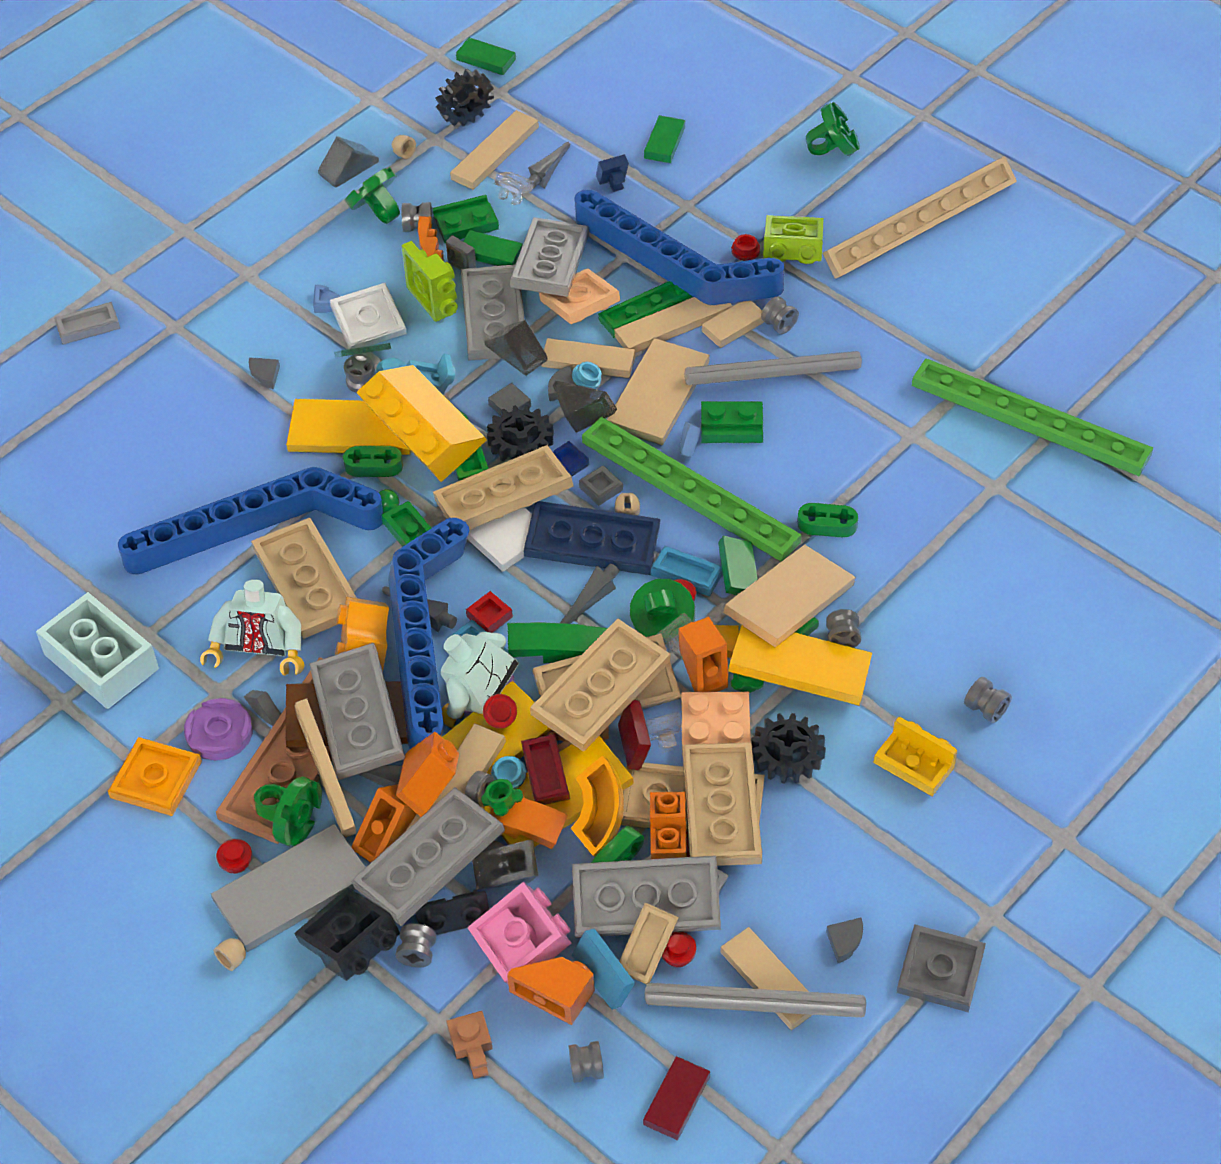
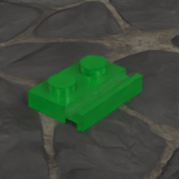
[432,195,499,243]
[701,401,763,443]

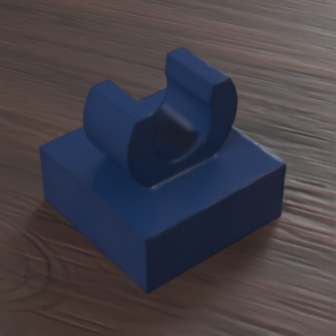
[596,154,629,192]

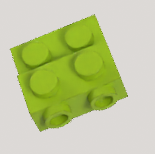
[763,215,824,264]
[401,240,458,322]

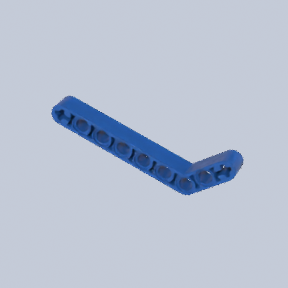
[574,190,784,305]
[118,467,383,575]
[388,518,470,749]

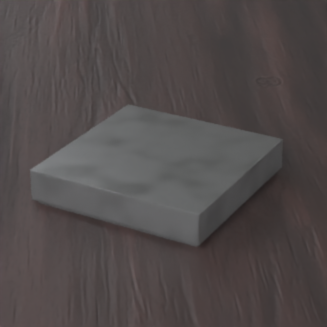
[896,924,986,1012]

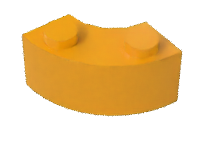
[335,597,389,671]
[571,755,624,857]

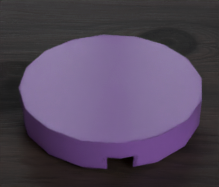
[184,698,253,761]

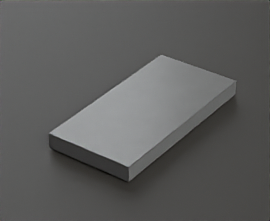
[510,217,589,297]
[461,265,528,361]
[309,643,405,780]
[351,787,505,926]
[211,824,366,952]
[572,856,721,938]

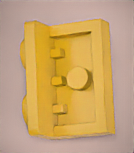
[873,717,957,797]

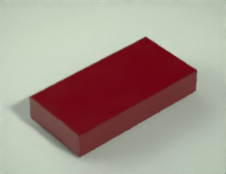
[618,700,651,771]
[521,734,570,805]
[643,1056,710,1140]

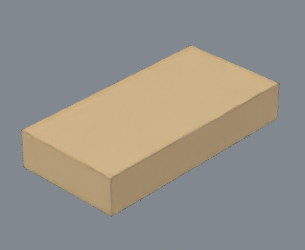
[702,301,764,348]
[619,902,679,985]

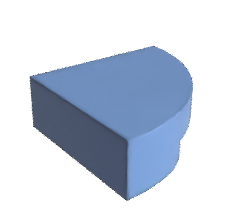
[313,285,340,313]
[680,422,701,457]

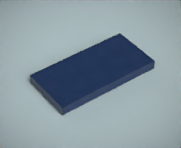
[524,501,661,575]

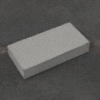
[54,302,120,344]

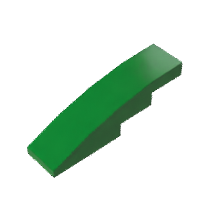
[507,622,608,664]

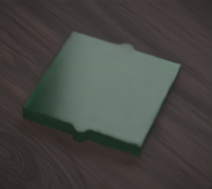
[334,343,391,358]

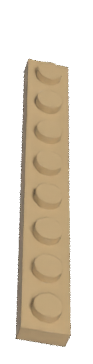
[822,156,1017,279]

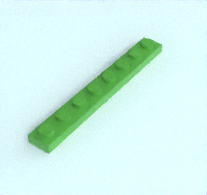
[912,358,1153,476]
[582,417,801,562]

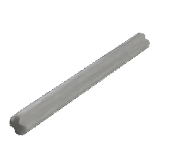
[684,351,862,385]
[644,983,866,1018]

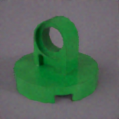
[806,102,860,156]
[345,167,400,224]
[630,579,695,644]
[254,776,322,846]

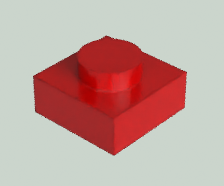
[466,591,513,633]

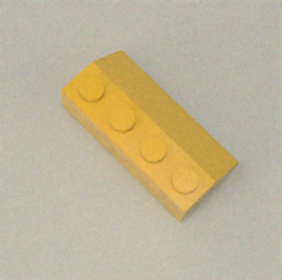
[356,365,487,482]

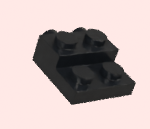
[294,887,400,981]

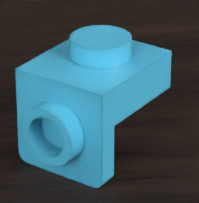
[406,354,455,394]

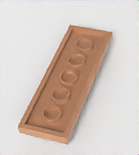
[216,657,332,844]

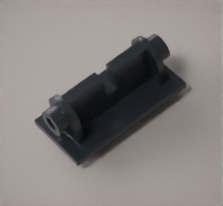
[415,889,489,935]

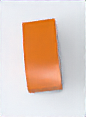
[418,216,444,261]
[650,792,686,859]
[489,797,568,849]

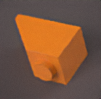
[678,617,728,692]
[396,732,459,817]
[351,784,417,862]
[507,957,595,1025]

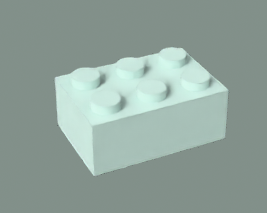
[36,592,159,709]

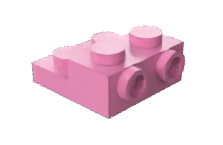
[467,882,572,984]

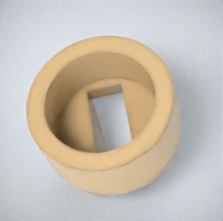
[392,135,416,159]
[615,492,640,515]
[214,938,246,971]

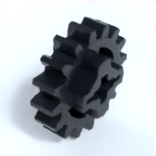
[435,69,494,126]
[487,405,554,461]
[751,713,826,784]

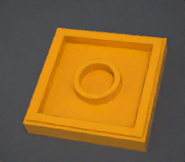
[108,737,202,816]

